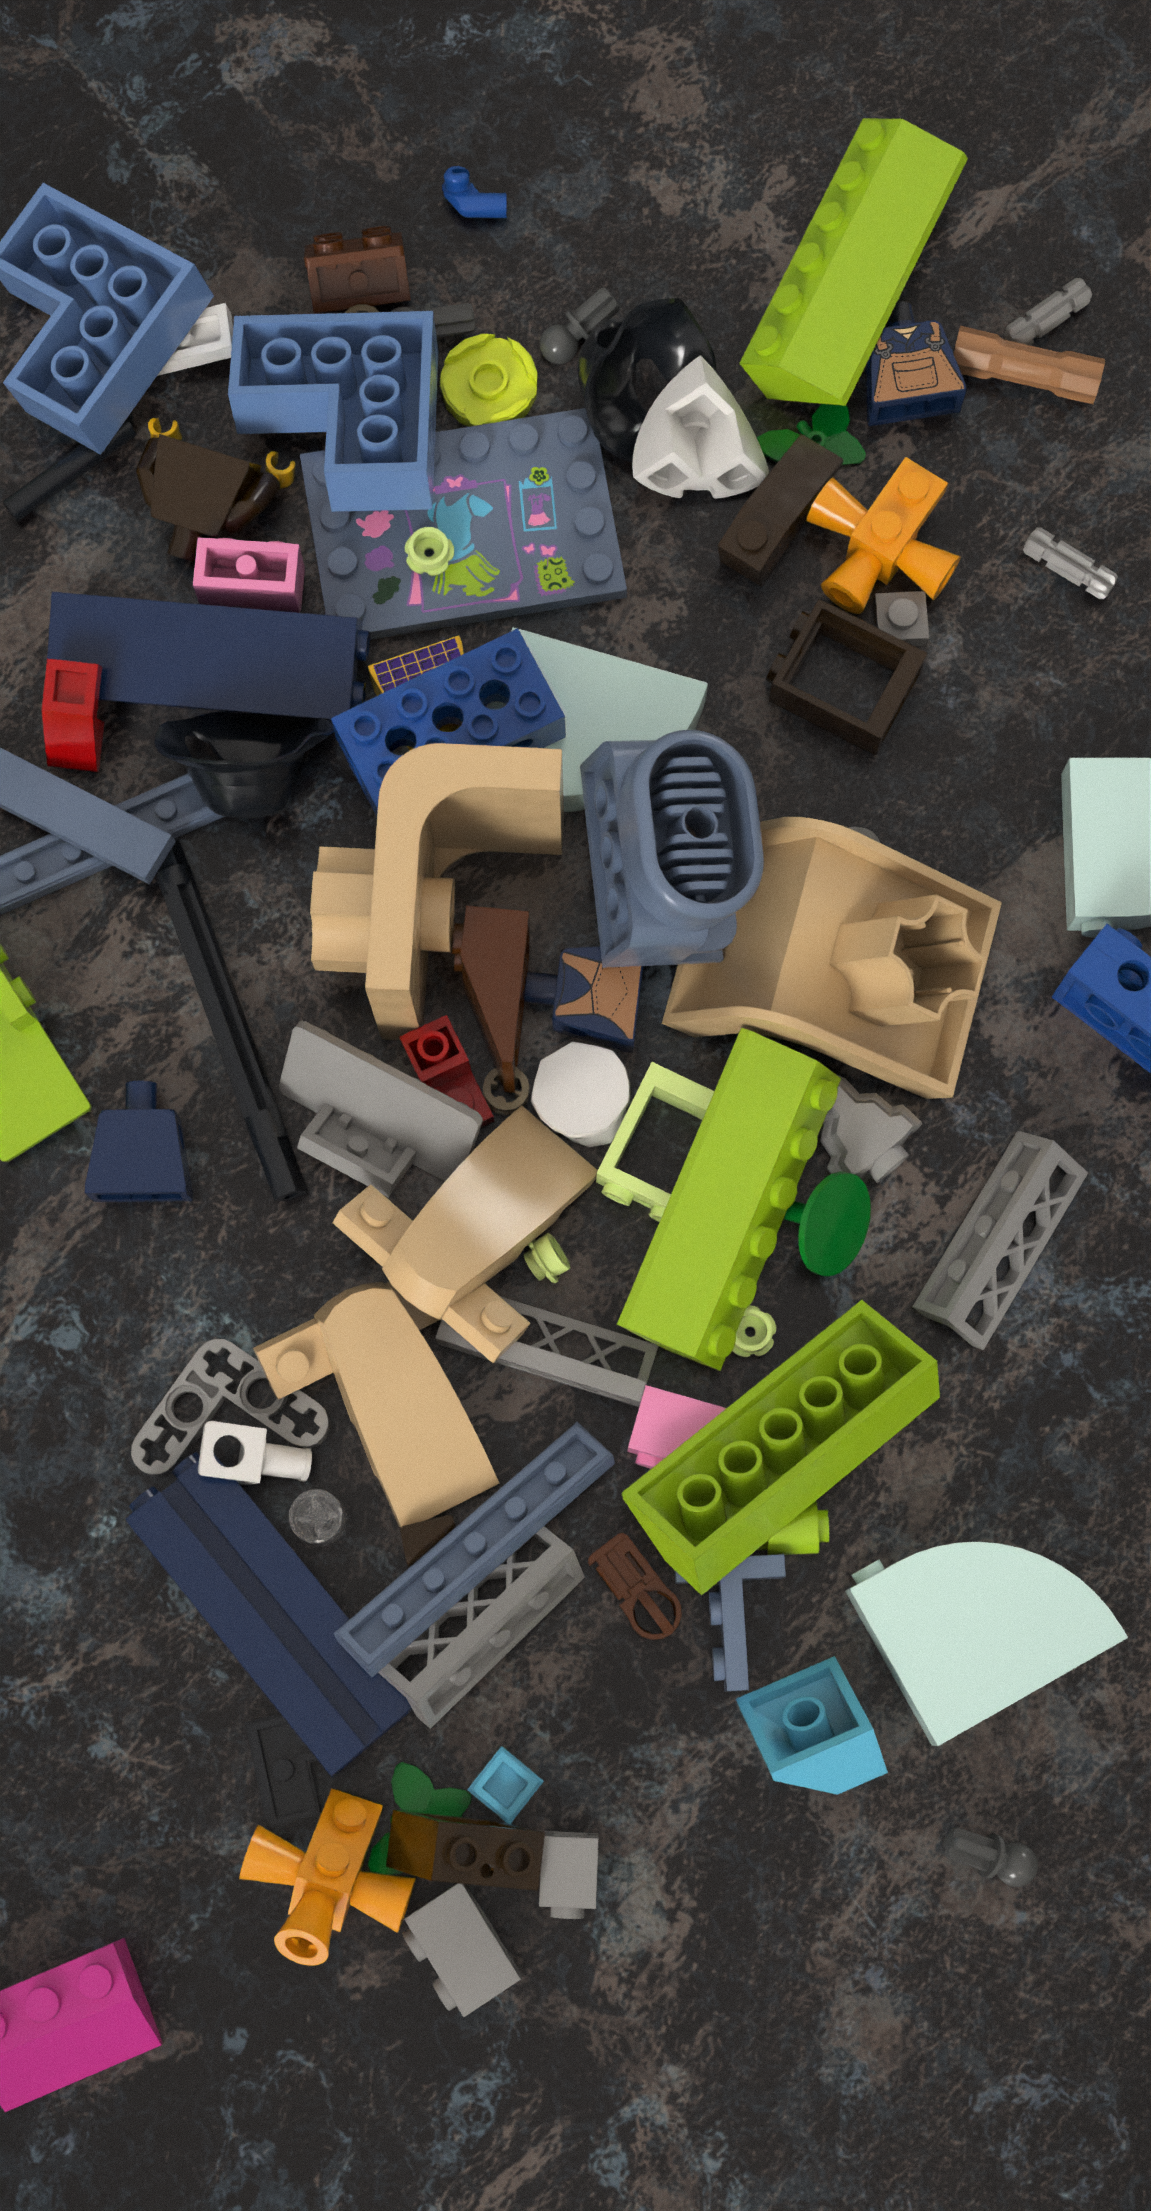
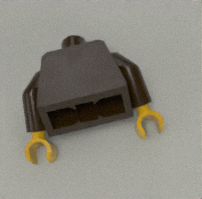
[136,418,295,562]

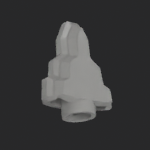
[820,1075,922,1183]

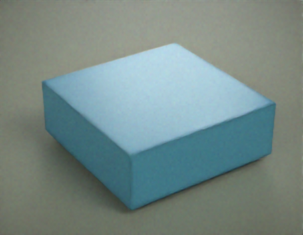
[467,1746,544,1824]

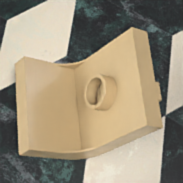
[310,743,564,1040]
[662,817,1002,1099]

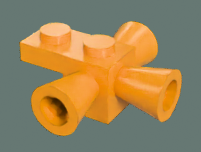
[806,457,961,614]
[239,1788,416,1966]

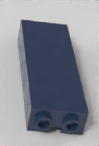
[47,592,370,721]
[125,1452,413,1778]

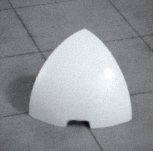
[632,355,770,499]

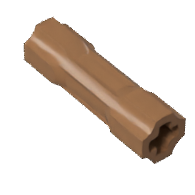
[953,326,1105,404]

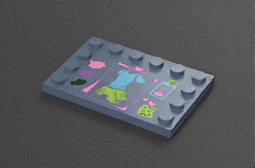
[300,408,627,640]

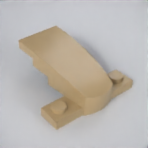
[332,1106,598,1363]
[253,1281,499,1527]

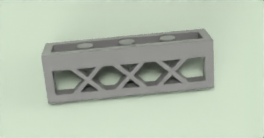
[912,1131,1088,1350]
[435,1296,658,1407]
[378,1527,585,1729]

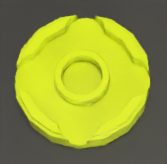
[440,334,538,427]

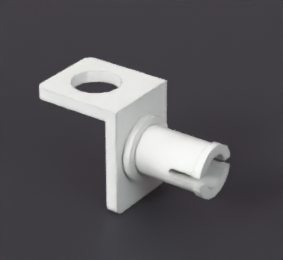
[198,1421,312,1486]

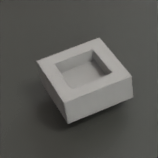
[873,591,929,646]

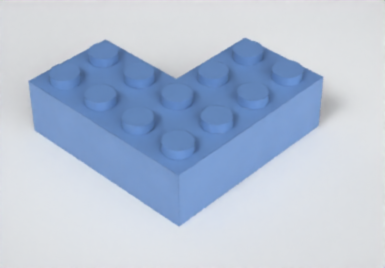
[0,183,214,455]
[228,311,439,512]

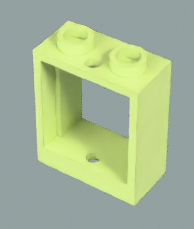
[596,1062,714,1222]

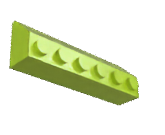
[740,118,968,406]
[617,1028,841,1371]
[622,1300,940,1595]

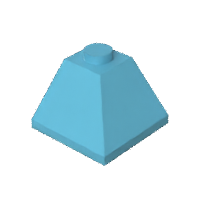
[736,1656,888,1795]

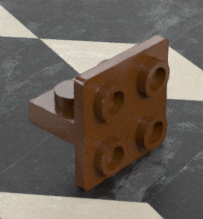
[304,226,411,313]

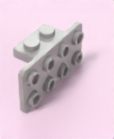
[279,1021,483,1197]

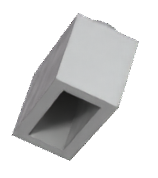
[539,1831,599,1919]
[402,1883,522,2017]

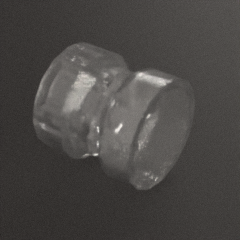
[289,1489,347,1546]

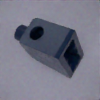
[85,1081,193,1202]

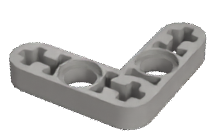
[131,1339,331,1476]

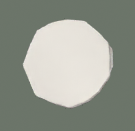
[531,1042,630,1147]

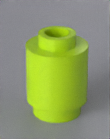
[756,1501,829,1555]

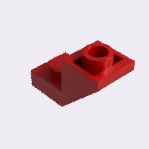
[42,658,105,772]
[399,1015,495,1128]

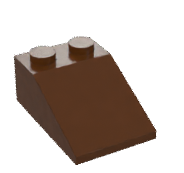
[452,905,531,1093]

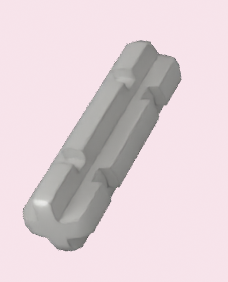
[1004,278,1092,345]
[1023,527,1118,599]

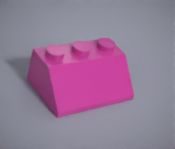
[0,1938,163,2112]

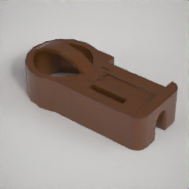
[588,1533,682,1640]

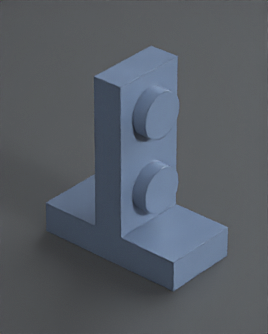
[674,1554,786,1691]

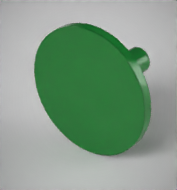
[783,1171,871,1276]

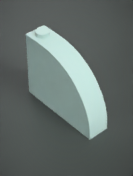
[487,627,708,812]
[1061,758,1151,938]
[845,1542,1128,1746]

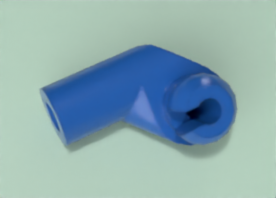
[442,166,507,218]

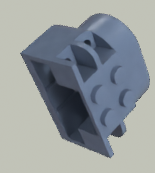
[580,730,764,968]

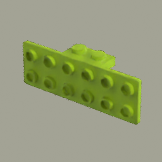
[0,943,92,1162]

